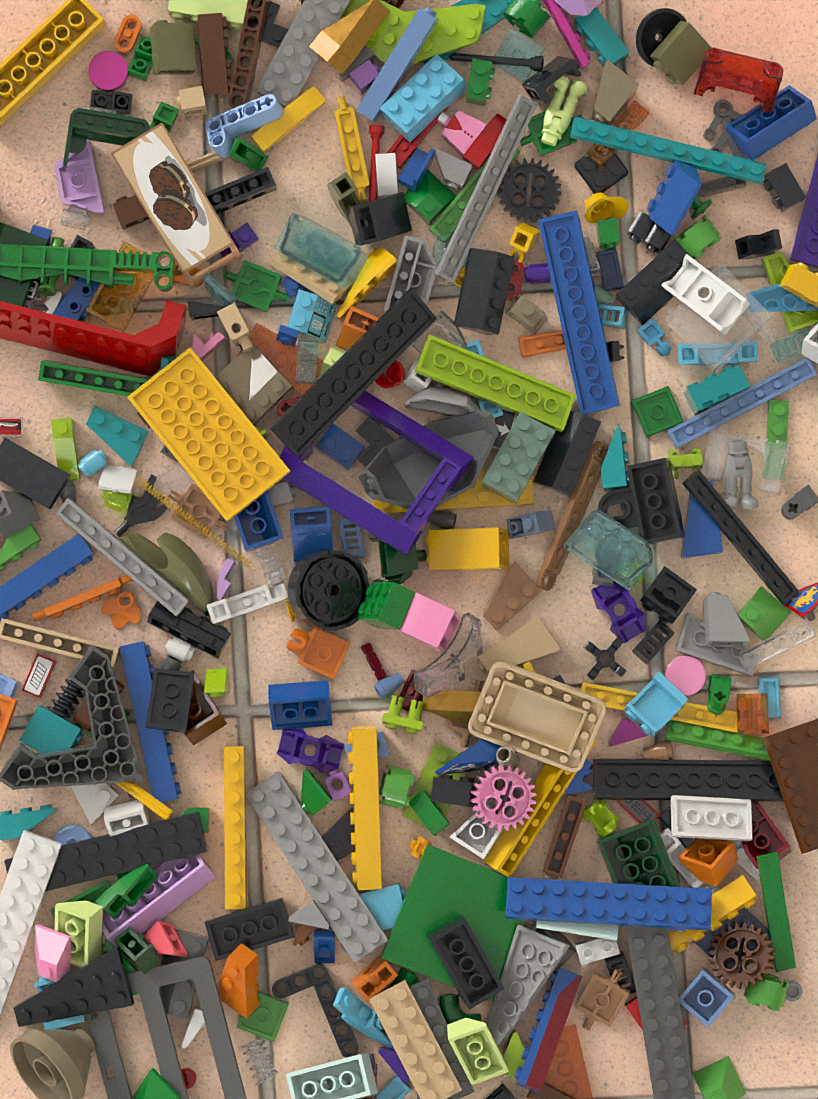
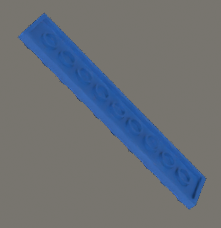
[538,210,620,414]
[505,877,712,931]

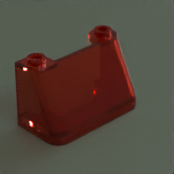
[694,48,784,113]

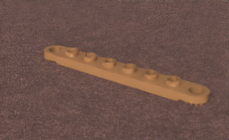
[536,441,609,591]

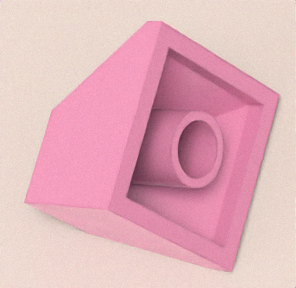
[34,924,71,982]

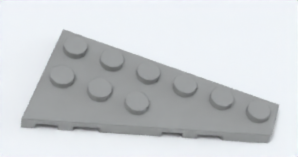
[487,925,570,1048]

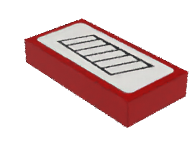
[22,654,56,698]

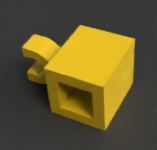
[509,222,540,263]

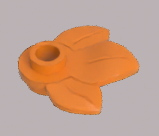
[101,591,141,629]

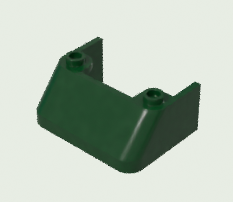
[62,108,150,172]

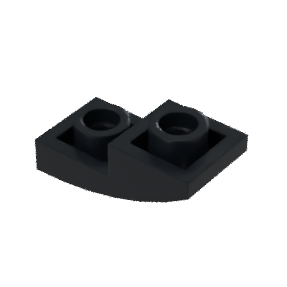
[89,90,132,114]

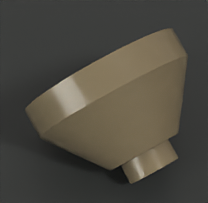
[10,1028,95,1099]

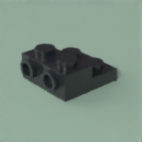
[639,566,697,624]

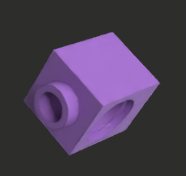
[349,59,381,94]
[324,769,352,801]

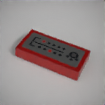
[616,800,659,823]

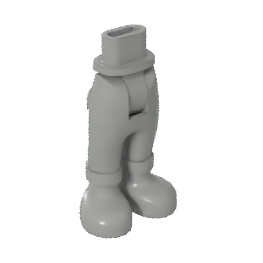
[724,440,759,510]

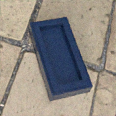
[596,248,624,291]

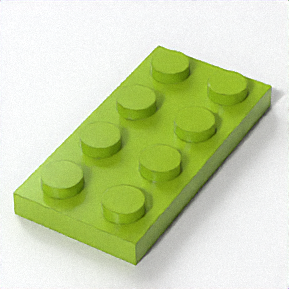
[402,742,467,826]

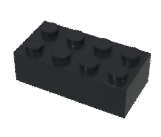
[204,897,295,961]
[426,915,504,1010]

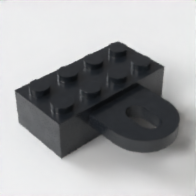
[598,458,685,545]

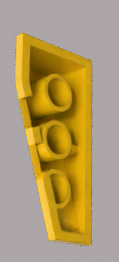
[337,247,397,321]

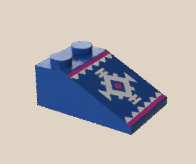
[435,739,503,775]

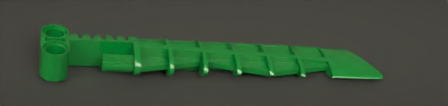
[0,244,175,292]

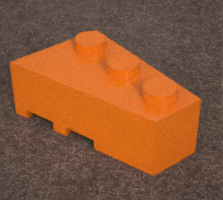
[217,943,260,1018]

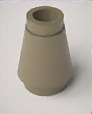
[496,746,520,767]

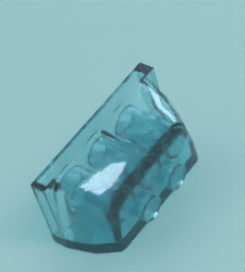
[274,213,363,287]
[564,510,653,591]

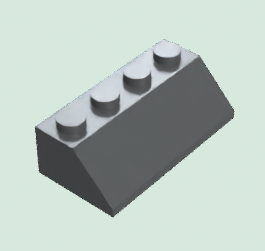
[160,928,209,1019]

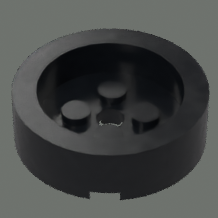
[287,549,370,631]

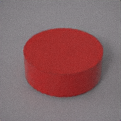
[181,1068,196,1089]

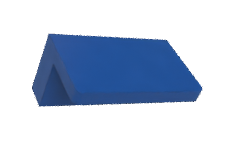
[398,148,435,191]

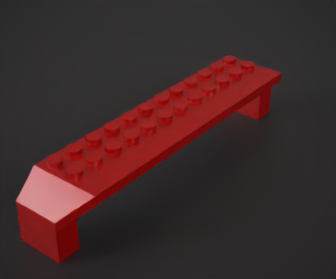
[0,300,186,377]

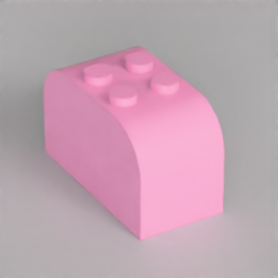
[397,593,461,653]

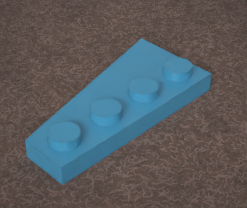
[746,272,818,312]

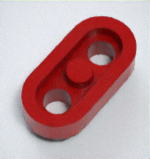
[506,260,524,300]

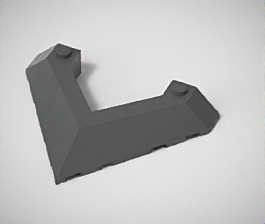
[0,645,144,790]

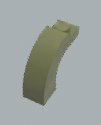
[327,172,360,228]

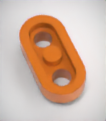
[114,14,142,54]

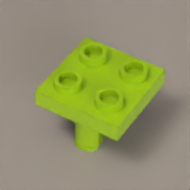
[382,695,424,734]

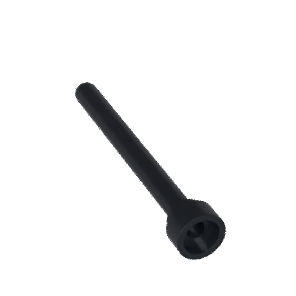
[449,53,544,72]

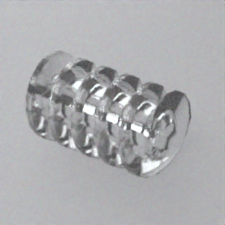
[240,1039,278,1085]

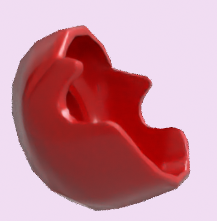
[375,360,405,389]

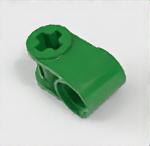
[707,675,732,715]

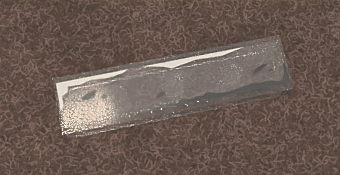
[737,618,817,672]

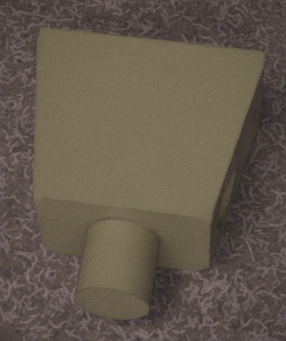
[505,295,547,335]

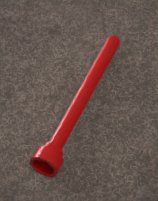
[368,124,385,200]

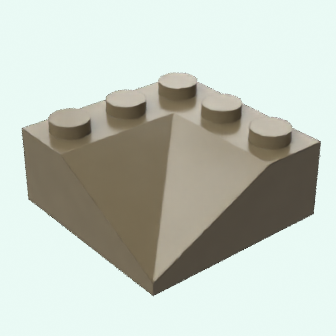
[215,343,294,426]

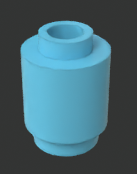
[78,448,108,477]

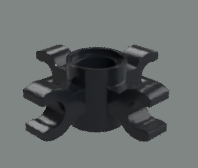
[583,638,627,680]

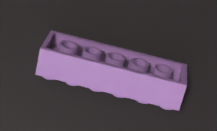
[102,854,216,950]

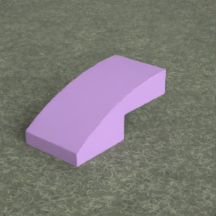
[217,558,235,600]

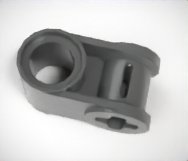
[781,484,818,520]

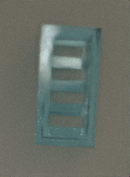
[770,328,811,363]

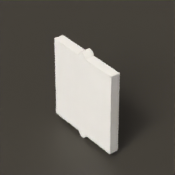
[98,465,137,494]

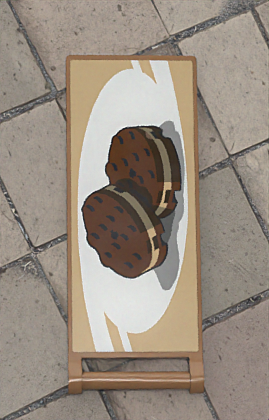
[111,123,243,288]

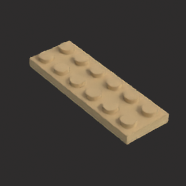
[369,980,462,1099]

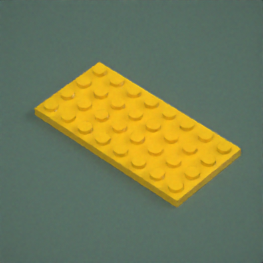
[127,348,291,522]

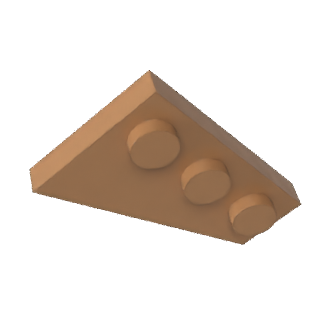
[484,561,542,631]

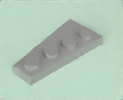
[675,613,758,677]

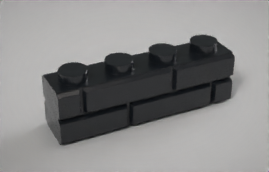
[147,600,231,659]

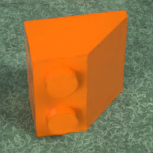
[678,838,738,886]

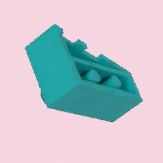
[684,364,750,415]

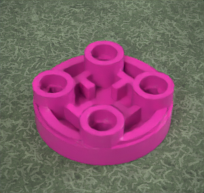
[88,51,128,91]

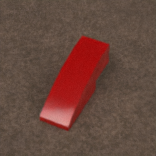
[463,113,507,170]

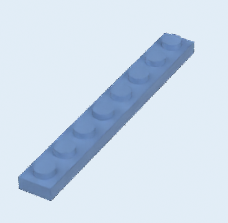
[667,358,817,449]

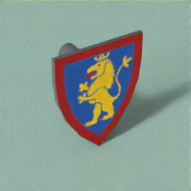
[783,583,818,621]

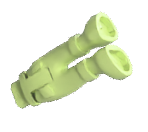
[541,76,588,146]

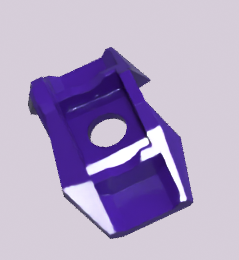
[591,578,646,644]
[277,729,344,773]

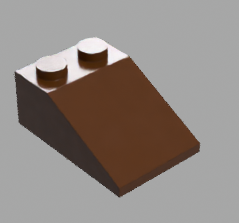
[184,670,227,746]

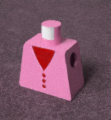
[437,111,487,158]

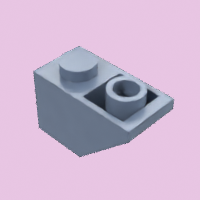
[506,510,555,539]

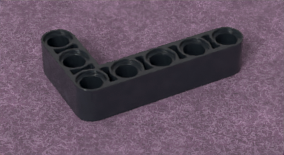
[272,963,359,1058]

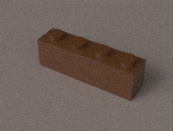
[197,13,232,95]
[113,193,150,230]
[542,794,587,878]

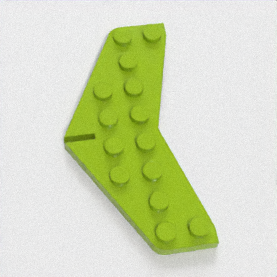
[340,0,487,66]

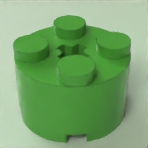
[674,215,721,259]
[379,765,415,809]
[744,974,790,1011]

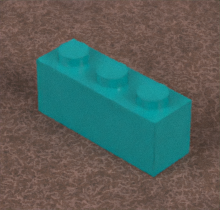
[574,7,630,67]

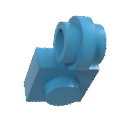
[637,319,672,357]

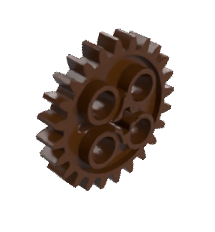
[709,922,776,989]

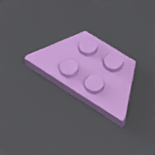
[54,140,105,215]

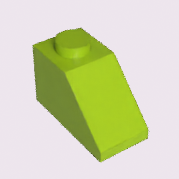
[503,1029,524,1079]

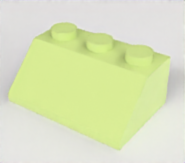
[54,901,103,967]
[447,1018,509,1085]

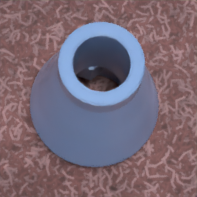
[374,672,405,699]

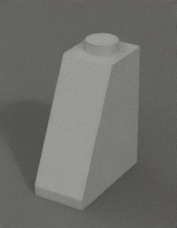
[703,592,749,647]

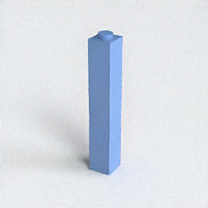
[356,7,440,121]

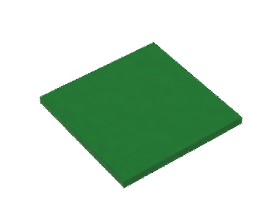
[380,844,525,1002]

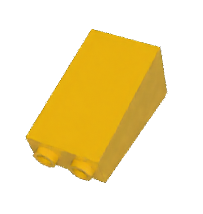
[426,527,509,571]

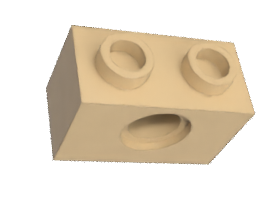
[176,86,209,119]

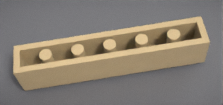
[0,618,121,668]

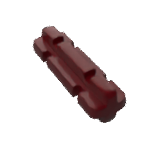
[361,643,387,681]

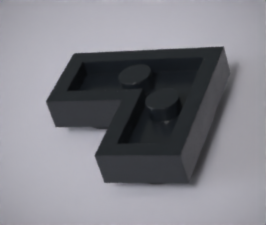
[250,0,289,48]
[356,417,395,467]

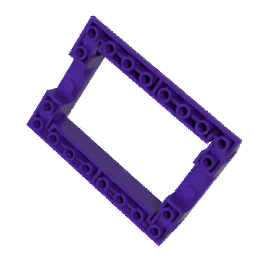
[280,391,474,556]

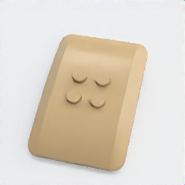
[468,662,606,772]

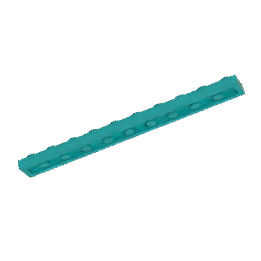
[570,116,767,185]

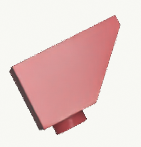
[144,921,188,957]

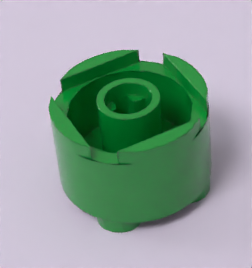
[503,0,551,38]

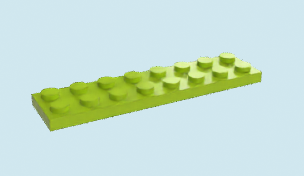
[414,334,576,432]

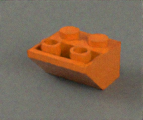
[336,306,379,350]

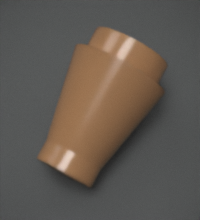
[643,740,674,760]

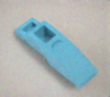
[333,987,394,1049]

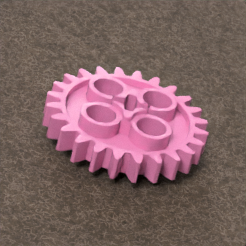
[470,764,537,831]

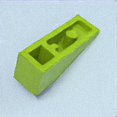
[51,417,80,480]

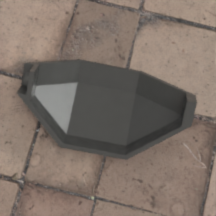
[358,409,499,509]

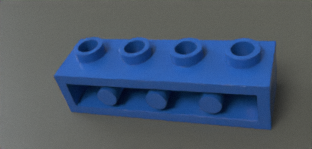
[53,277,109,321]

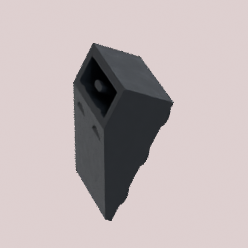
[347,192,412,246]

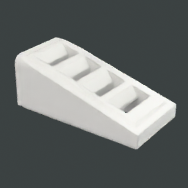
[181,1007,205,1049]

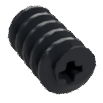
[47,679,85,718]

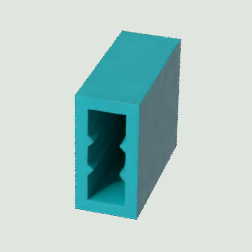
[19,705,84,753]

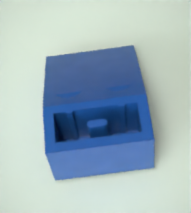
[290,507,333,563]

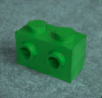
[466,59,495,106]

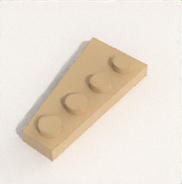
[268,249,355,304]

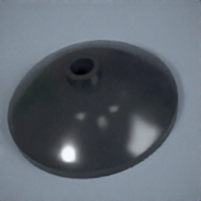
[636,8,687,68]

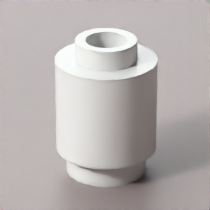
[164,636,196,663]

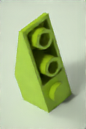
[204,668,229,697]

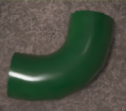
[439,994,482,1024]

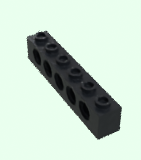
[205,167,277,214]

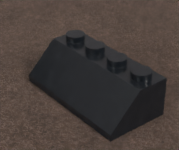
[615,240,689,326]
[454,248,515,335]
[533,411,601,497]

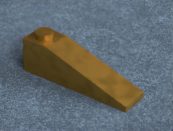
[309,0,390,74]
[422,689,481,727]

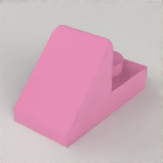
[193,332,226,361]

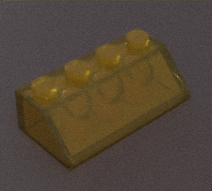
[86,241,161,332]

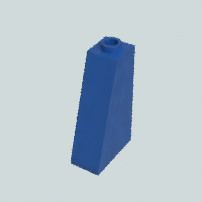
[681,478,723,559]

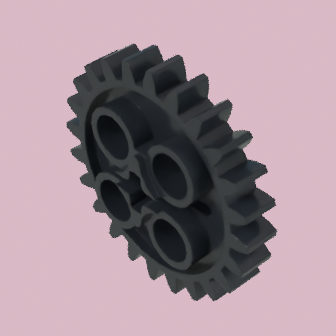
[497,158,561,223]

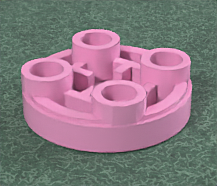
[665,656,706,696]

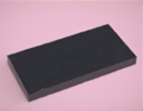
[0,438,71,510]

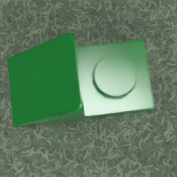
[228,136,269,172]

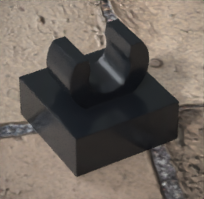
[607,341,625,363]

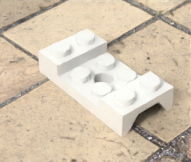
[661,254,750,335]

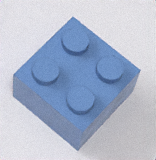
[679,967,735,1027]

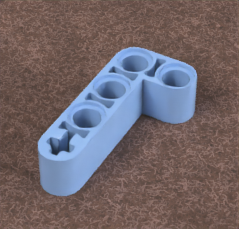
[206,94,284,158]

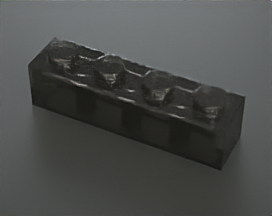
[697,177,747,198]

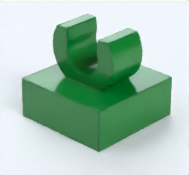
[393,967,420,987]

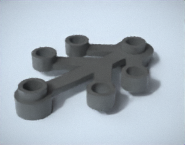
[703,100,746,159]

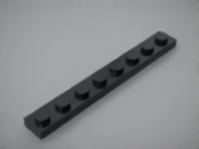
[682,469,799,605]

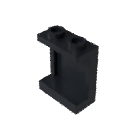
[522,56,582,104]

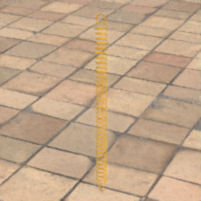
[135,477,256,571]

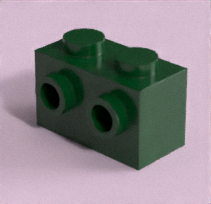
[114,927,160,974]

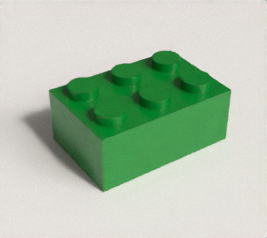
[357,582,415,630]

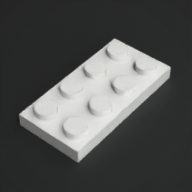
[671,795,752,841]

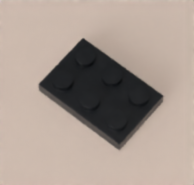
[146,668,195,733]

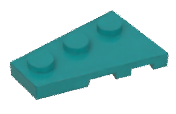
[86,406,149,467]

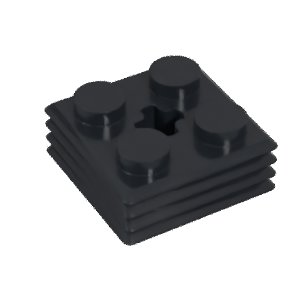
[574,145,629,194]

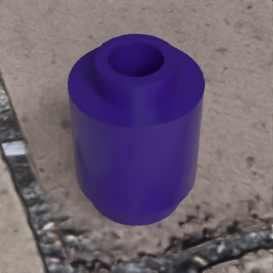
[524,263,551,284]

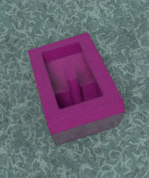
[608,718,649,746]

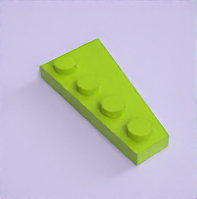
[761,252,818,333]

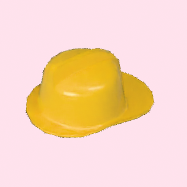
[584,192,629,224]

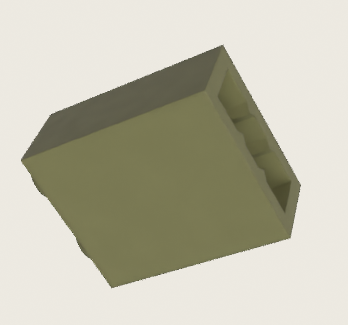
[150,20,197,75]
[650,21,714,85]

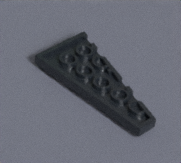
[13,946,134,1027]

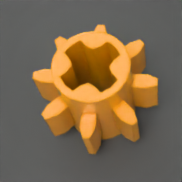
[408,836,432,859]

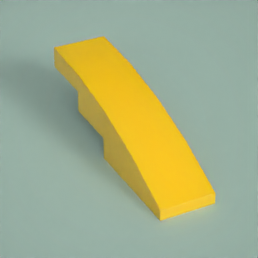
[251,86,327,153]

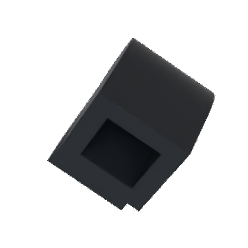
[735,229,782,260]

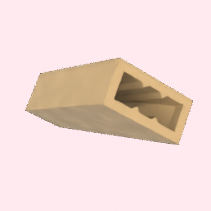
[477,616,560,674]

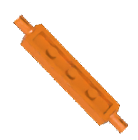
[31,575,134,621]

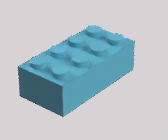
[380,54,467,142]

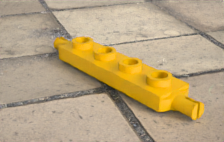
[334,96,370,202]

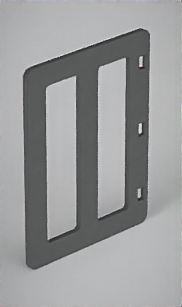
[86,956,247,1099]

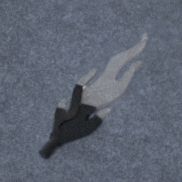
[114,461,194,537]

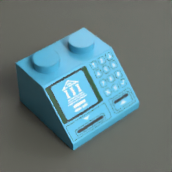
[287,290,338,342]

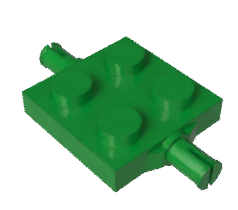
[520,105,582,157]
[223,261,289,312]

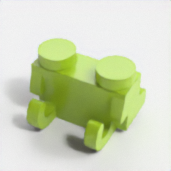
[668,448,703,479]
[582,800,620,837]

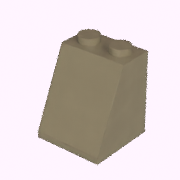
[591,60,639,125]

